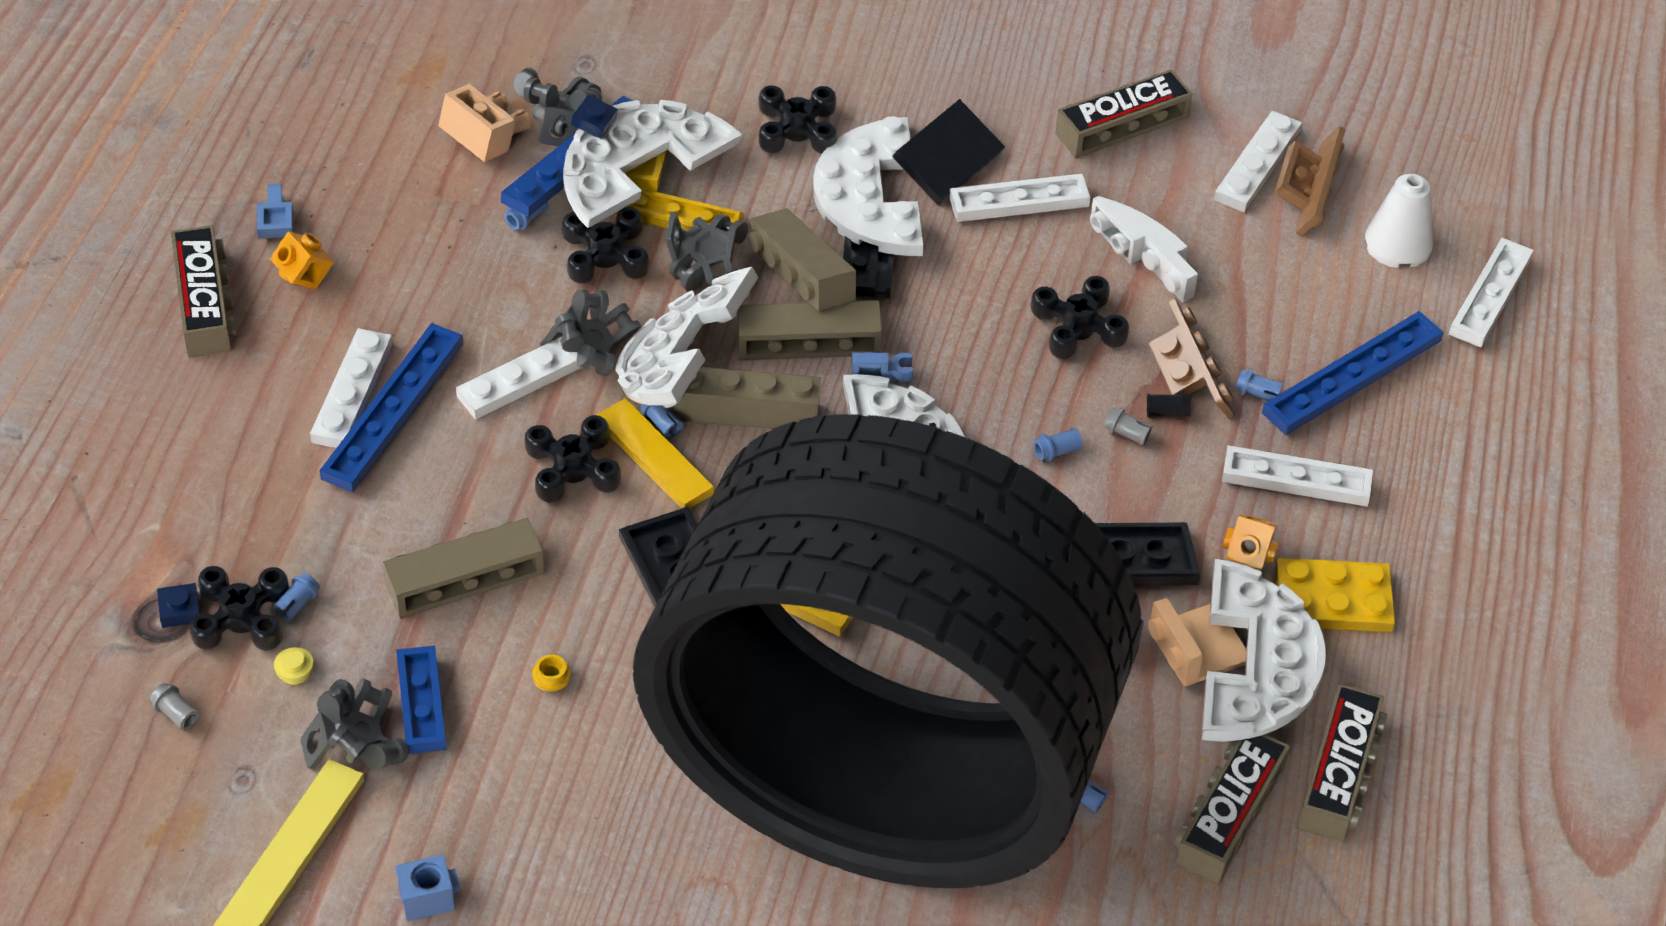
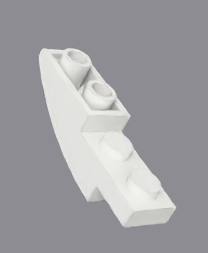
[1090,196,1198,302]

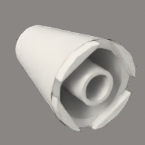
[1365,174,1434,268]

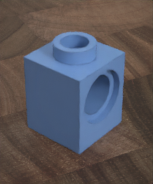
[395,854,460,921]

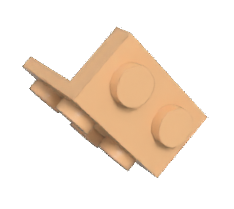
[1148,598,1247,687]

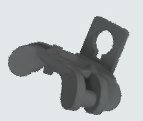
[514,68,602,146]
[666,212,748,292]
[539,290,641,376]
[301,678,408,770]

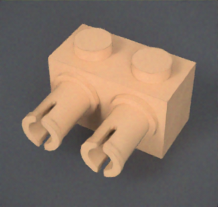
[438,84,531,162]

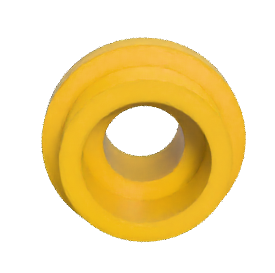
[532,654,571,692]

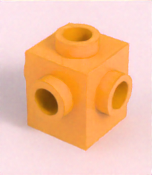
[270,231,334,290]
[1222,513,1280,570]

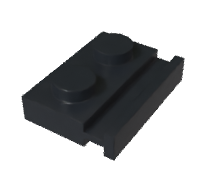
[843,236,894,298]

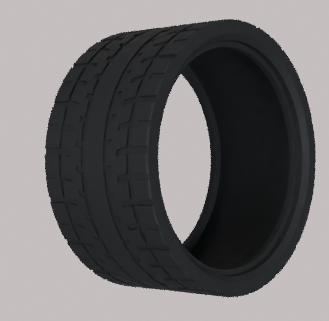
[633,414,1142,888]

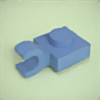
[257,184,293,239]
[851,352,913,382]

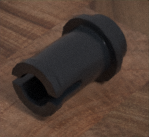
[1146,391,1191,420]

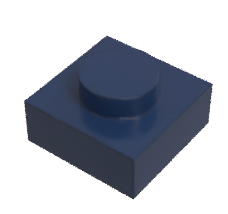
[571,95,618,139]
[157,583,200,628]

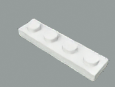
[1214,111,1302,213]
[950,173,1091,222]
[1448,238,1534,348]
[310,328,393,448]
[456,337,582,420]
[1222,445,1373,507]

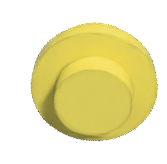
[274,647,314,685]

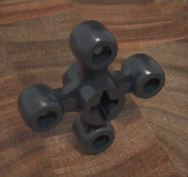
[758,85,837,154]
[562,207,649,284]
[1030,276,1129,359]
[525,415,621,503]
[190,566,289,651]

